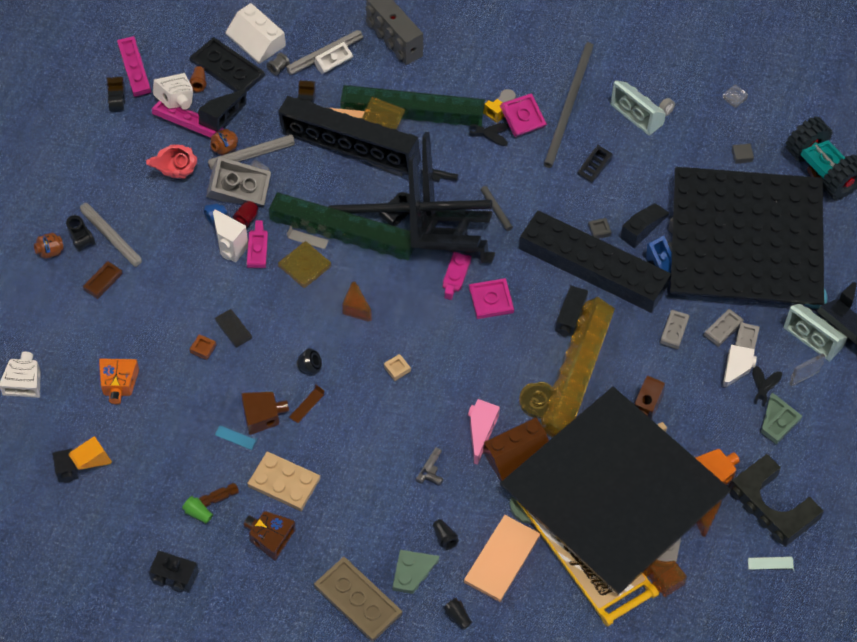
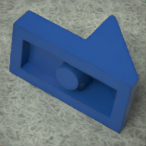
[646,235,672,273]

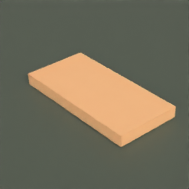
[464,515,540,602]

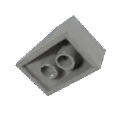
[206,156,271,206]

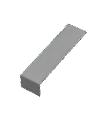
[287,226,329,249]

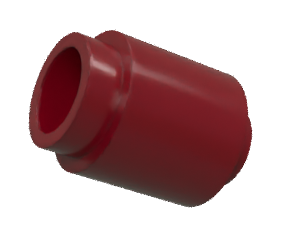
[233,201,258,228]

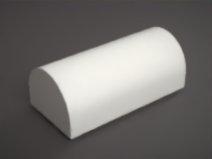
[314,42,353,74]

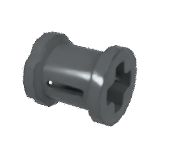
[266,53,290,75]

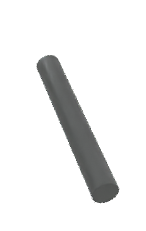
[481,186,513,231]

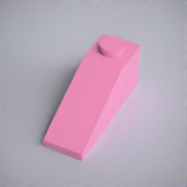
[468,399,500,465]

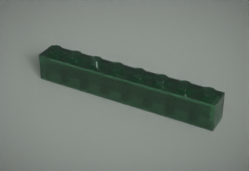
[340,85,485,127]
[269,192,414,261]

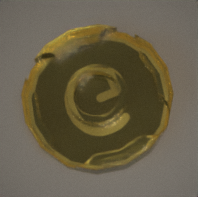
[519,382,558,419]

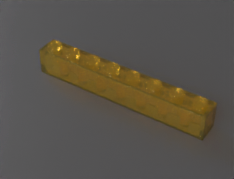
[541,297,615,437]

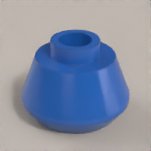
[204,203,227,227]

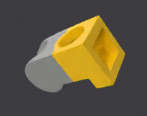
[484,89,516,123]

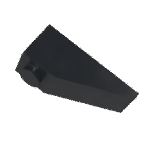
[198,89,247,132]
[620,203,669,249]

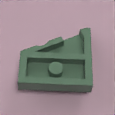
[761,393,802,444]
[393,550,439,594]

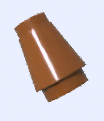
[189,66,207,92]

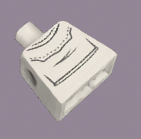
[153,73,193,110]
[0,352,40,398]

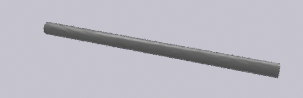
[544,42,594,168]

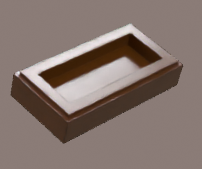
[83,261,123,299]

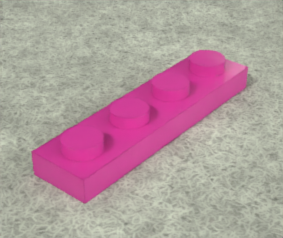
[117,36,151,97]
[152,101,223,138]

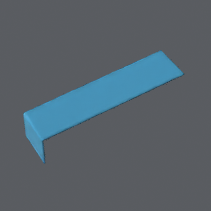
[215,426,258,450]

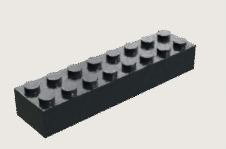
[278,96,421,175]
[519,210,671,313]

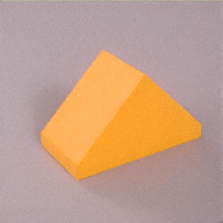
[69,436,112,470]

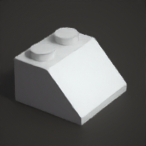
[213,210,248,263]

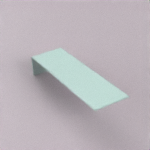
[748,557,794,571]

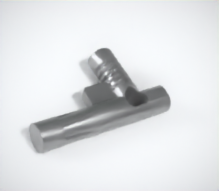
[415,447,443,485]

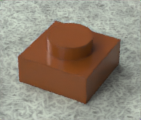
[190,334,217,360]

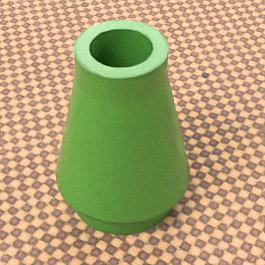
[182,496,213,524]

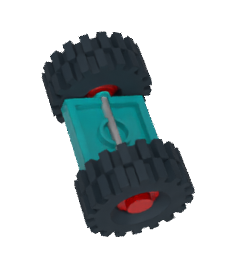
[785,116,857,201]

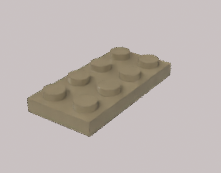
[314,557,402,642]

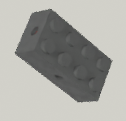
[365,0,423,65]

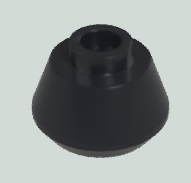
[297,348,322,374]

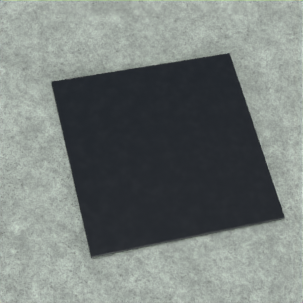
[670,166,824,305]
[500,386,731,595]

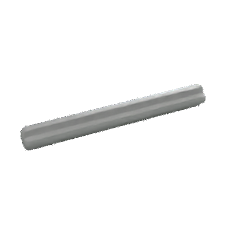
[286,30,363,75]
[208,135,295,170]
[80,203,142,267]

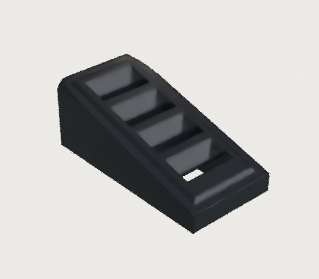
[577,145,613,183]

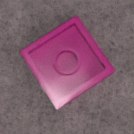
[500,93,547,137]
[469,278,514,319]

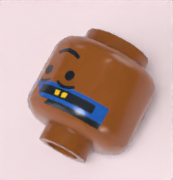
[210,129,238,155]
[34,233,63,259]

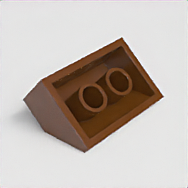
[483,417,549,482]

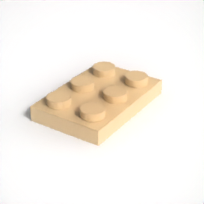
[247,451,320,511]

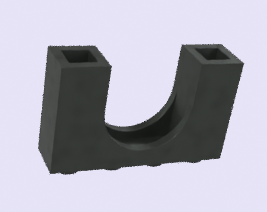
[729,454,824,547]

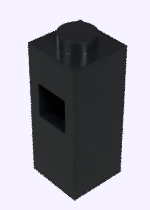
[555,285,588,337]

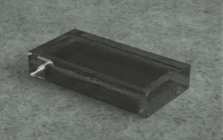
[215,309,252,348]

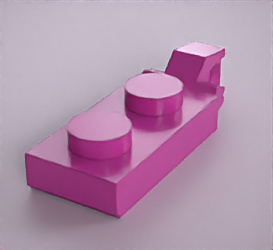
[247,220,268,268]
[443,252,472,300]

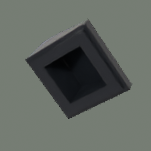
[839,282,857,308]

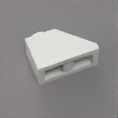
[722,345,757,387]

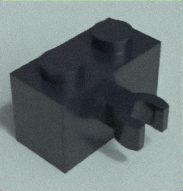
[149,550,199,593]

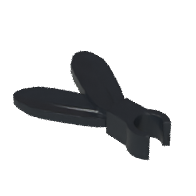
[469,123,509,146]
[752,366,782,407]

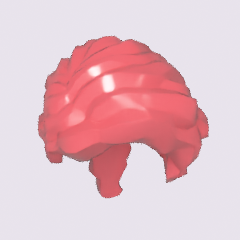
[146,145,197,179]

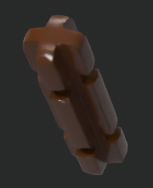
[199,483,239,507]

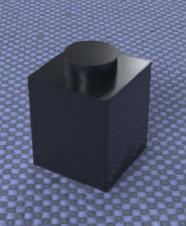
[52,449,79,483]

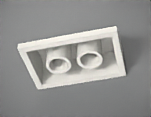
[226,3,286,64]

